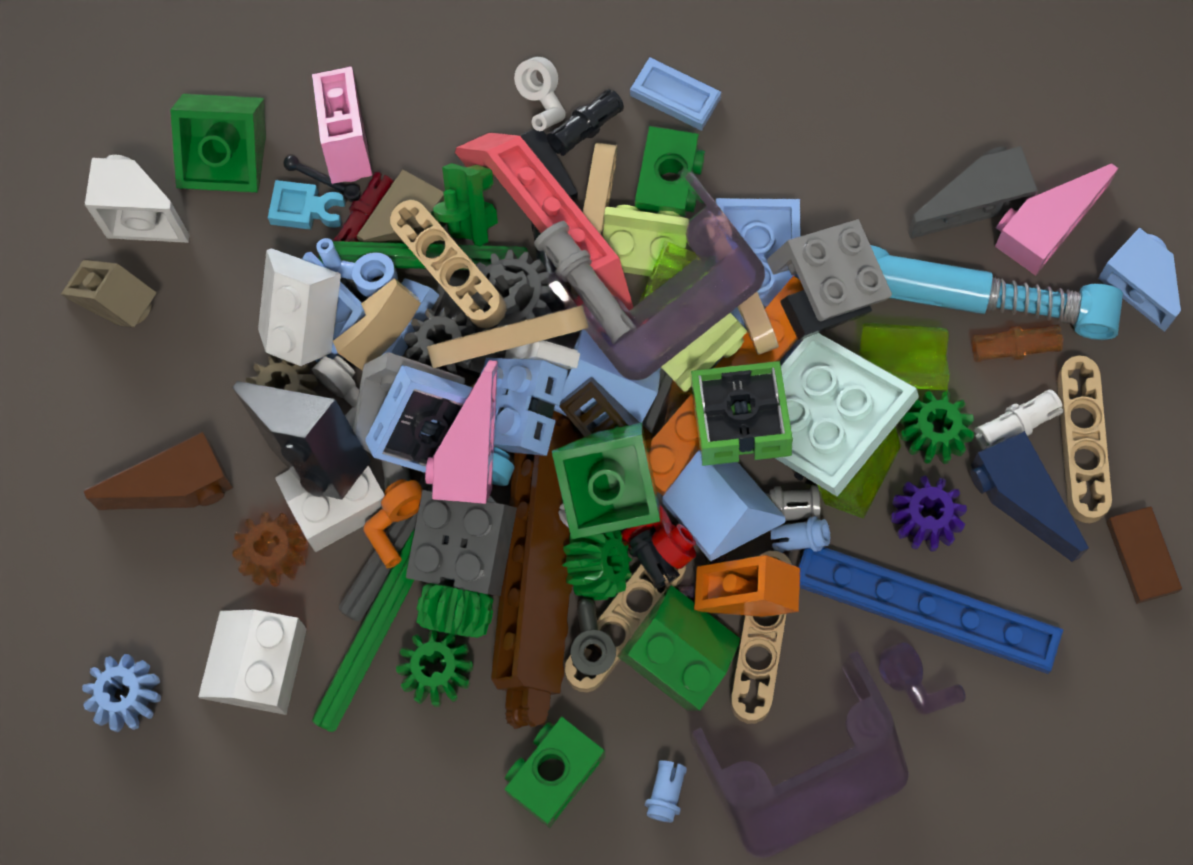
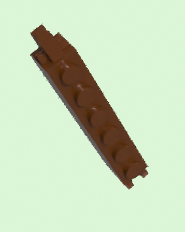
[491,411,584,729]

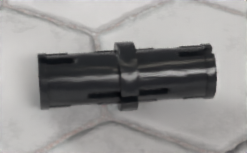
[547,89,624,156]

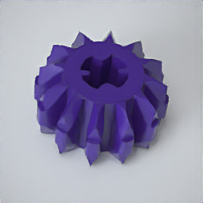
[890,475,967,552]

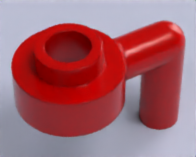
[621,505,696,569]

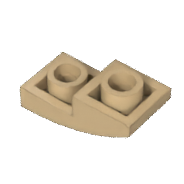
[333,278,421,371]

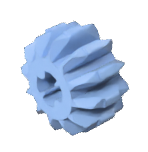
[82,654,161,732]

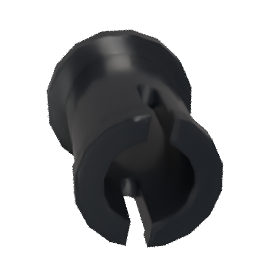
[629,529,680,589]

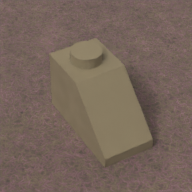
[357,169,446,243]
[61,260,156,328]

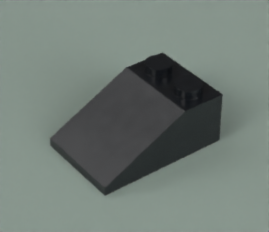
[232,381,371,500]

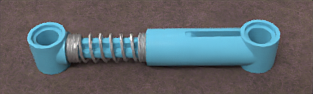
[870,245,1123,340]

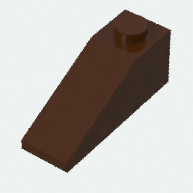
[83,432,233,510]

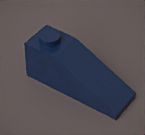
[970,431,1089,562]

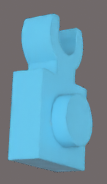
[268,180,346,230]

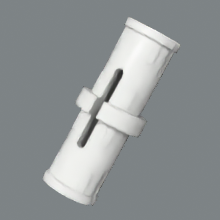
[974,389,1063,450]

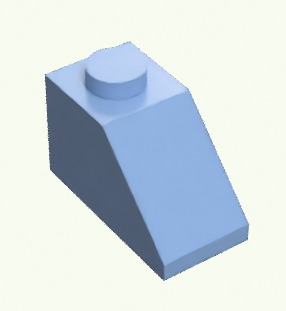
[1098,228,1181,332]

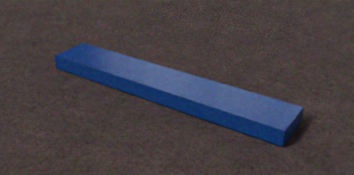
[799,547,1064,674]

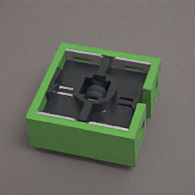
[691,361,793,466]

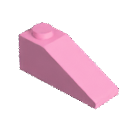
[312,67,372,184]
[995,163,1118,276]
[425,360,498,504]

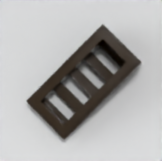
[559,377,652,453]

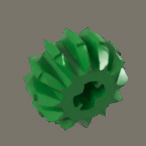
[900,390,974,464]
[562,530,633,601]
[416,583,493,638]
[396,630,474,707]

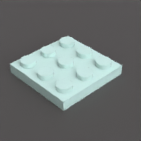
[775,333,919,496]

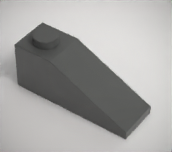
[908,146,1038,239]

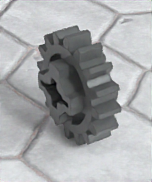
[466,250,556,332]

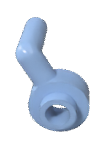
[316,238,398,297]

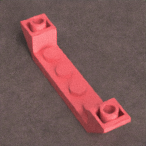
[455,133,635,335]

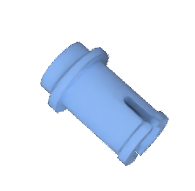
[771,516,830,553]
[645,760,687,823]

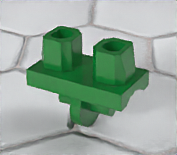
[433,163,498,246]

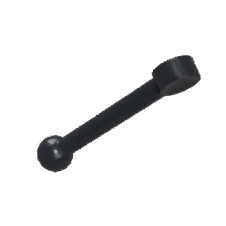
[283,155,361,202]

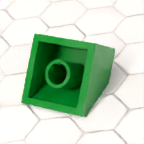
[170,94,266,193]
[552,423,660,539]
[617,585,741,711]

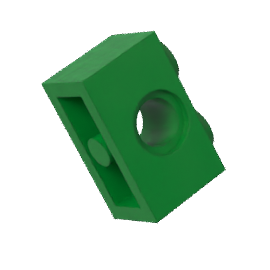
[635,126,705,218]
[504,716,606,829]

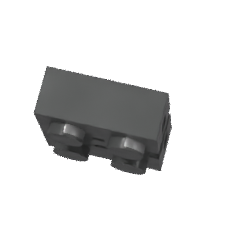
[406,490,517,596]

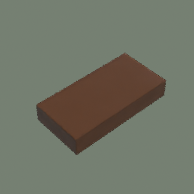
[1106,506,1182,604]

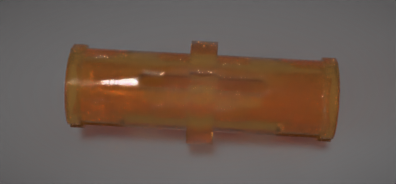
[971,324,1063,362]

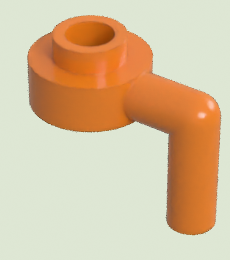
[363,479,423,568]

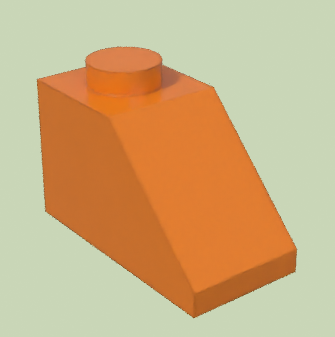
[694,555,800,617]

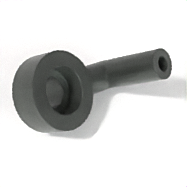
[570,599,616,675]

